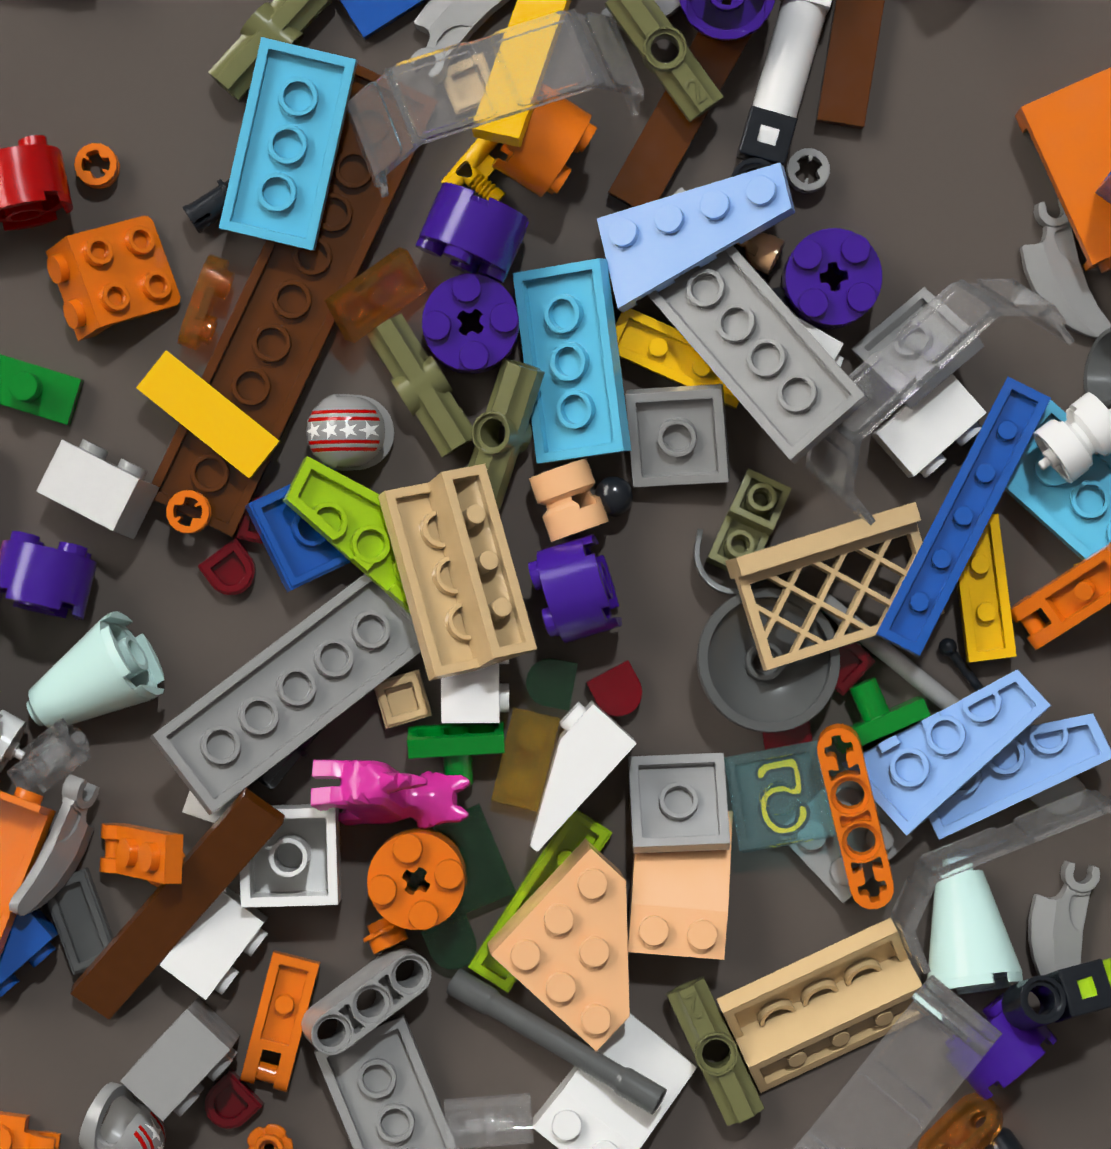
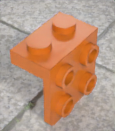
[45,216,181,341]

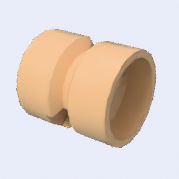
[529,458,609,542]

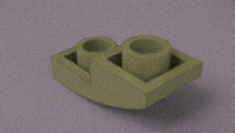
[705,468,792,572]

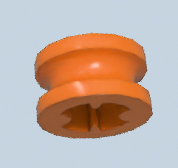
[74,143,120,189]
[166,490,212,534]

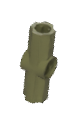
[208,0,332,102]
[605,0,724,123]
[367,313,473,458]
[468,358,545,509]
[666,976,765,1126]

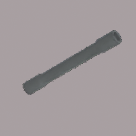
[446,968,667,1115]

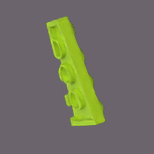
[283,456,411,615]

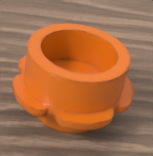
[363,918,409,954]
[247,1124,293,1149]

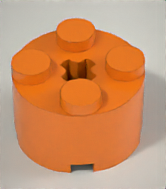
[492,84,597,197]
[367,828,467,930]

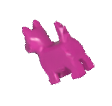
[311,760,470,829]

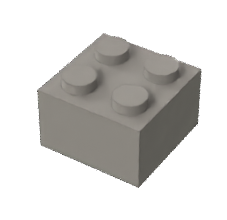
[120,997,240,1121]

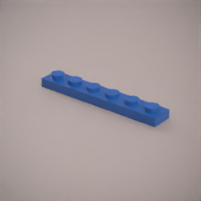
[876,377,1051,657]

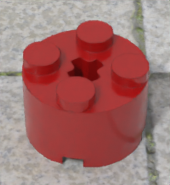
[0,135,73,231]

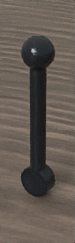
[938,638,984,691]

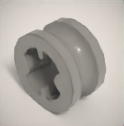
[786,148,830,194]

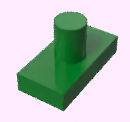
[0,354,84,426]
[832,677,931,754]
[407,721,505,786]

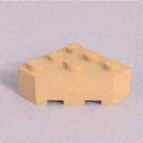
[487,838,630,1052]

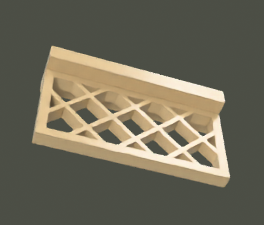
[725,502,945,671]

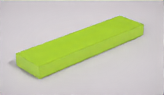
[468,809,613,993]

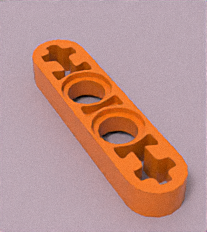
[817,724,894,909]

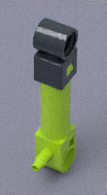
[1002,958,1111,1030]

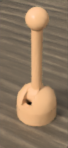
[736,233,785,275]

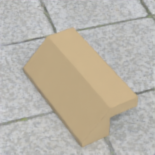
[378,464,537,681]
[716,917,933,1093]

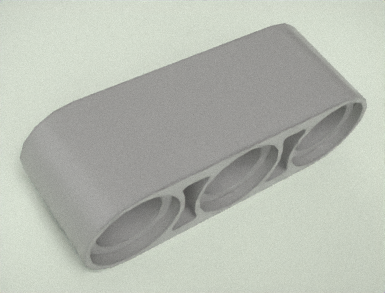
[301,945,431,1055]

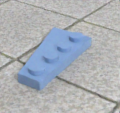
[597,163,795,313]
[842,669,1052,836]
[928,713,1111,840]

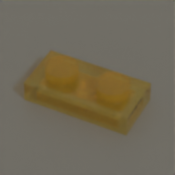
[491,707,560,812]

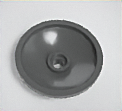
[697,587,840,733]

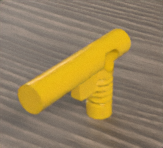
[441,138,506,202]

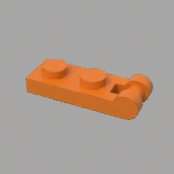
[1011,543,1111,650]
[99,823,184,884]
[240,950,321,1092]

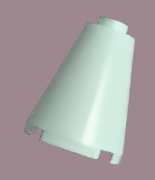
[26,611,165,730]
[927,862,1023,996]

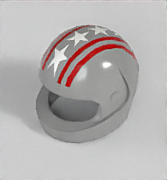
[306,394,395,471]
[79,1082,166,1149]

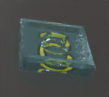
[724,740,836,853]

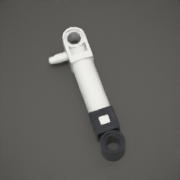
[731,0,832,177]

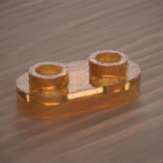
[178,254,235,351]
[917,1092,1003,1149]

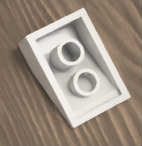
[530,700,637,852]
[533,1013,697,1149]

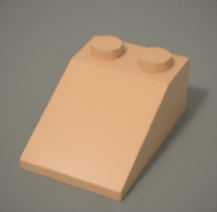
[627,810,733,960]

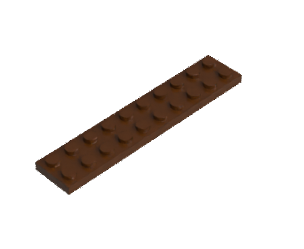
[152,64,439,537]

